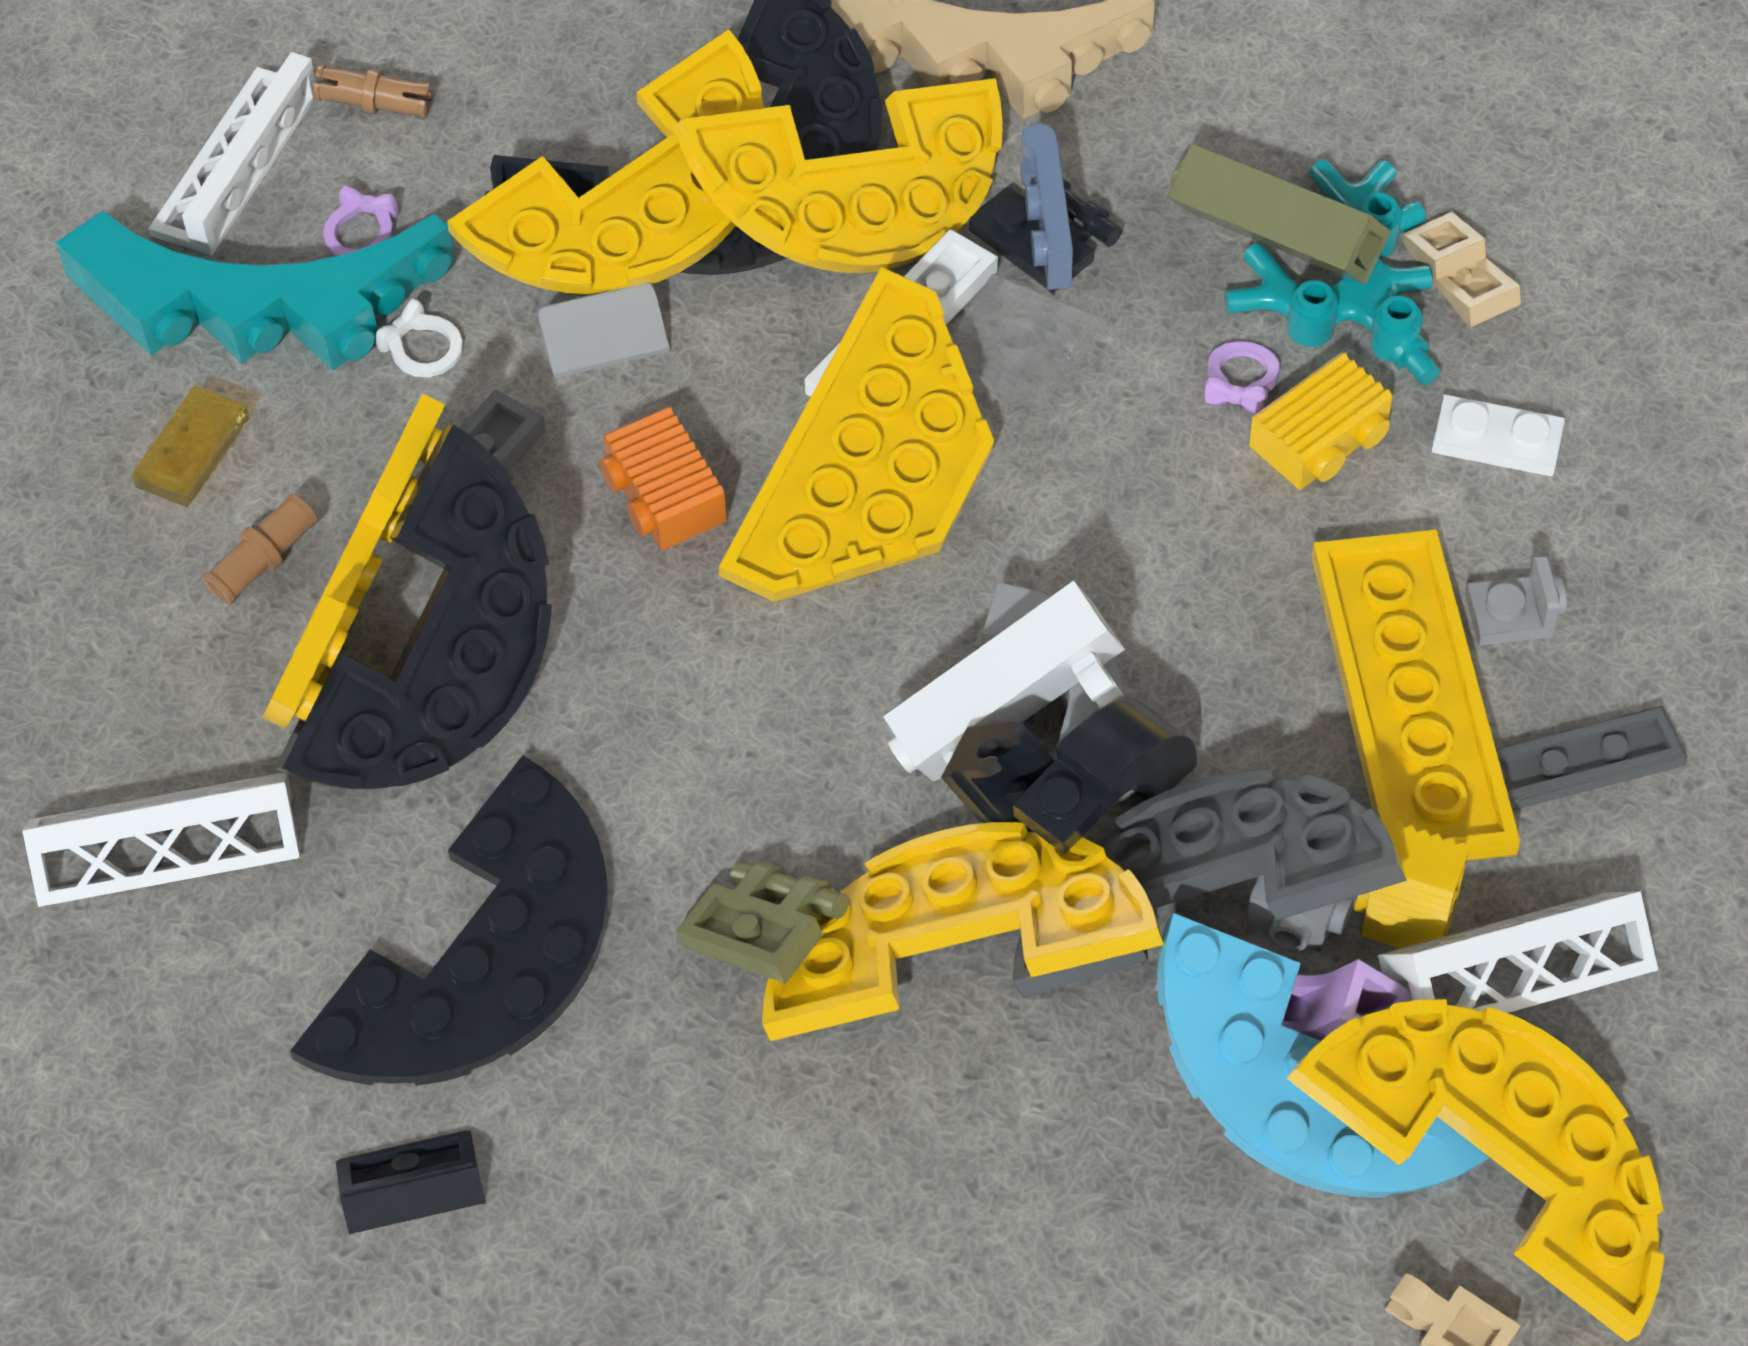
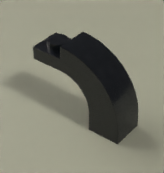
[1013,699,1197,855]

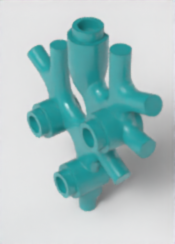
[1224,159,1440,386]

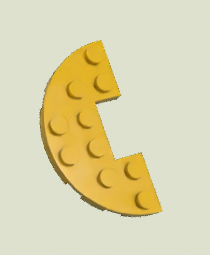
[447,29,764,295]
[674,78,1003,273]
[262,393,445,729]
[762,822,1163,1041]
[1286,999,1664,1342]

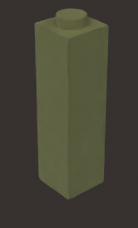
[1167,143,1392,286]

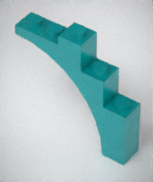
[55,211,455,370]

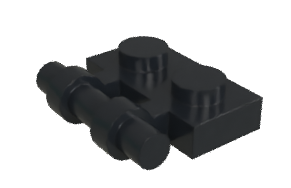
[969,177,1122,294]

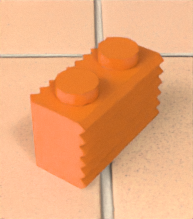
[599,406,727,551]

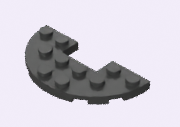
[1013,770,1407,998]

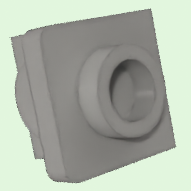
[1465,556,1567,646]

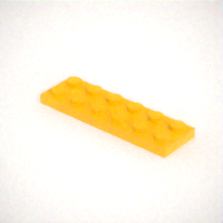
[1311,529,1520,861]

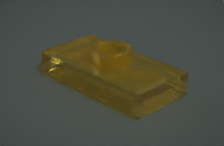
[131,386,250,508]

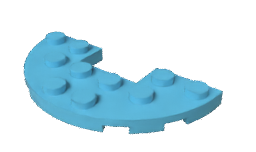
[1157,913,1489,1198]

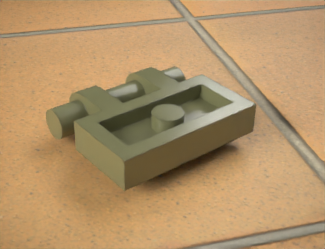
[676,860,849,984]

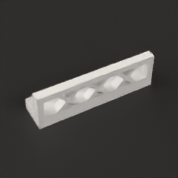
[148,52,317,256]
[22,772,300,907]
[1378,891,1658,1013]

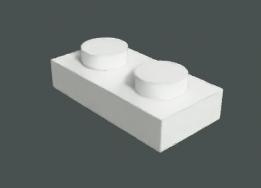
[1431,394,1565,477]

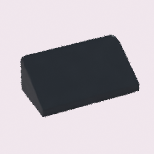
[336,1130,485,1234]

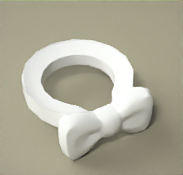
[376,298,463,377]

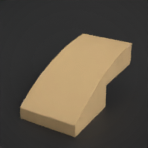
[1403,212,1521,327]

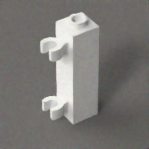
[883,581,1125,782]

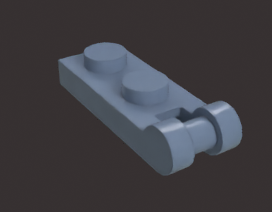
[1020,123,1073,290]

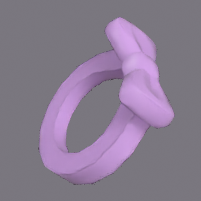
[323,186,399,256]
[1204,341,1280,413]

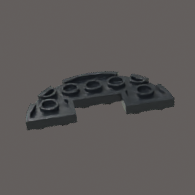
[680,0,882,275]
[275,424,552,789]
[290,755,609,1086]

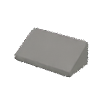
[537,282,670,378]

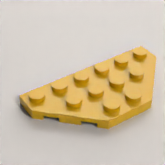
[718,267,994,602]

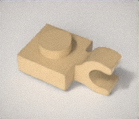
[1385,1273,1521,1346]

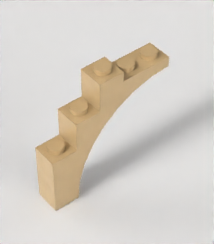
[830,0,1155,119]

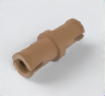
[313,64,433,119]
[202,493,318,606]

